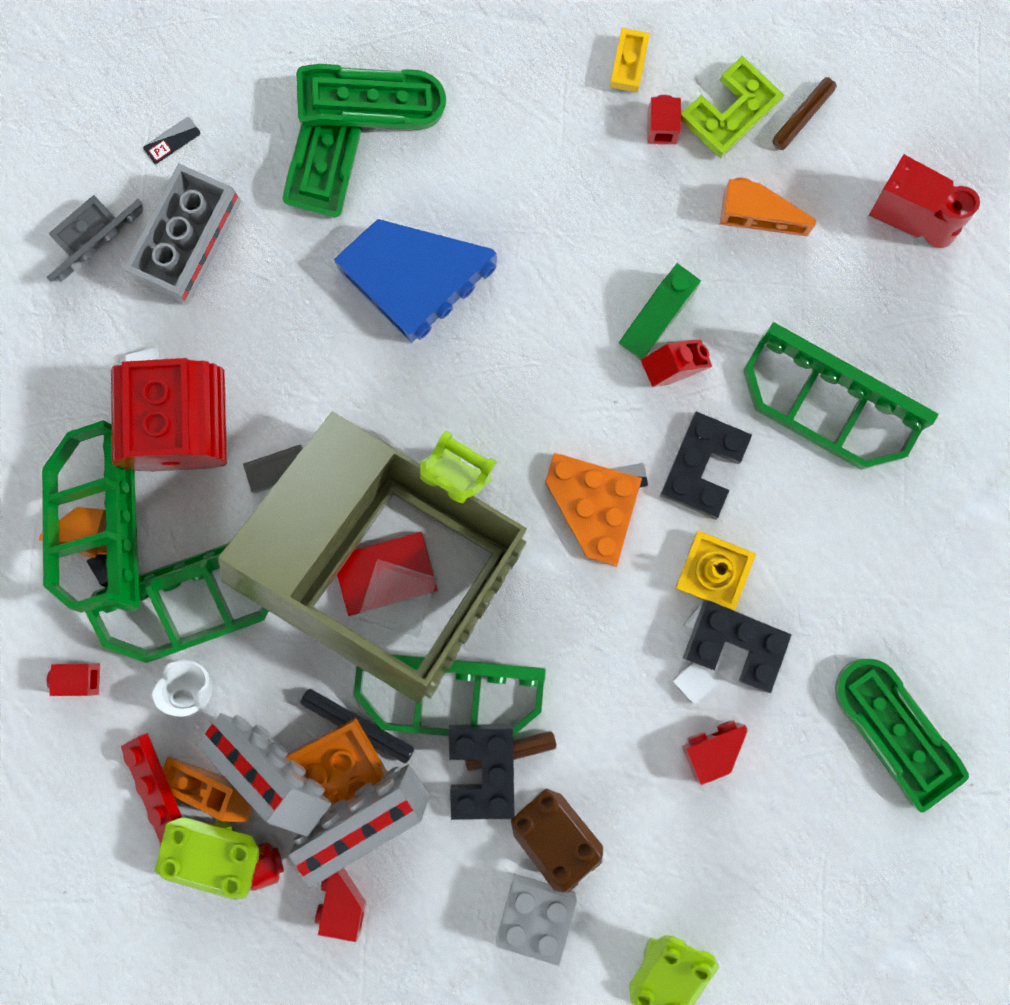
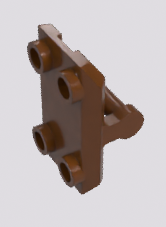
[511,789,603,893]

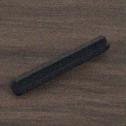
[300,689,414,764]

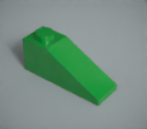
[619,263,701,360]

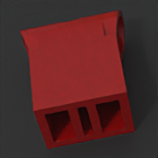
[868,154,980,248]

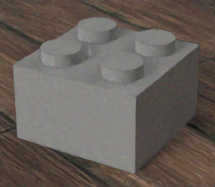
[496,873,577,966]

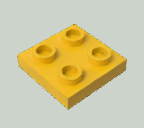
[675,531,756,611]

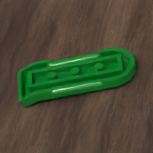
[296,63,446,130]
[282,123,362,217]
[835,659,969,813]

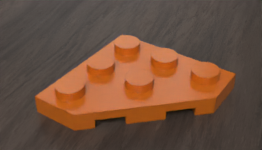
[545,452,642,567]
[286,718,387,805]

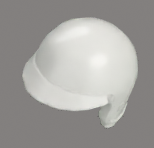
[152,660,213,717]

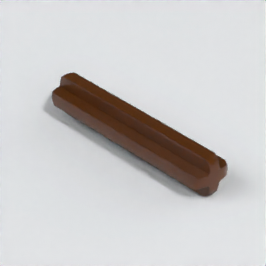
[772,77,837,150]
[464,731,557,771]

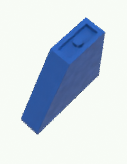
[334,219,497,343]

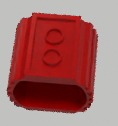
[111,358,227,472]

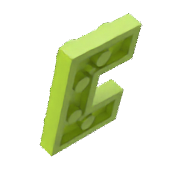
[681,56,784,159]

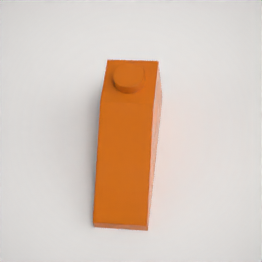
[720,177,816,236]
[163,757,253,822]

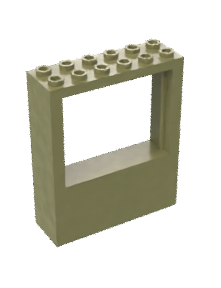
[218,411,527,704]

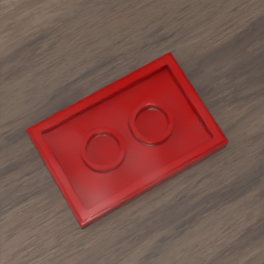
[337,531,438,617]

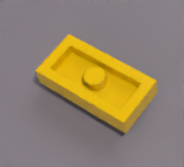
[610,28,650,93]

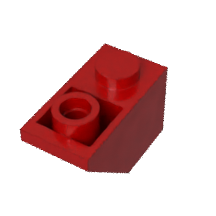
[640,339,712,388]
[682,720,748,785]
[315,868,366,942]

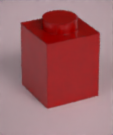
[647,94,681,145]
[46,663,100,696]

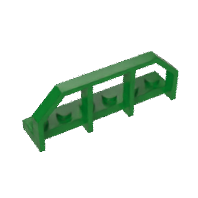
[743,322,939,470]
[42,420,140,613]
[85,543,269,663]
[352,654,546,736]

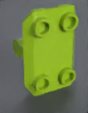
[420,431,497,503]
[155,817,260,900]
[629,935,719,1005]

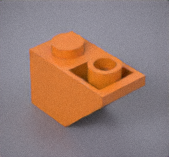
[39,507,107,558]

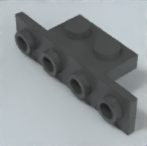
[46,195,143,282]

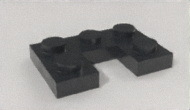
[660,411,752,519]
[683,600,792,693]
[448,724,515,820]

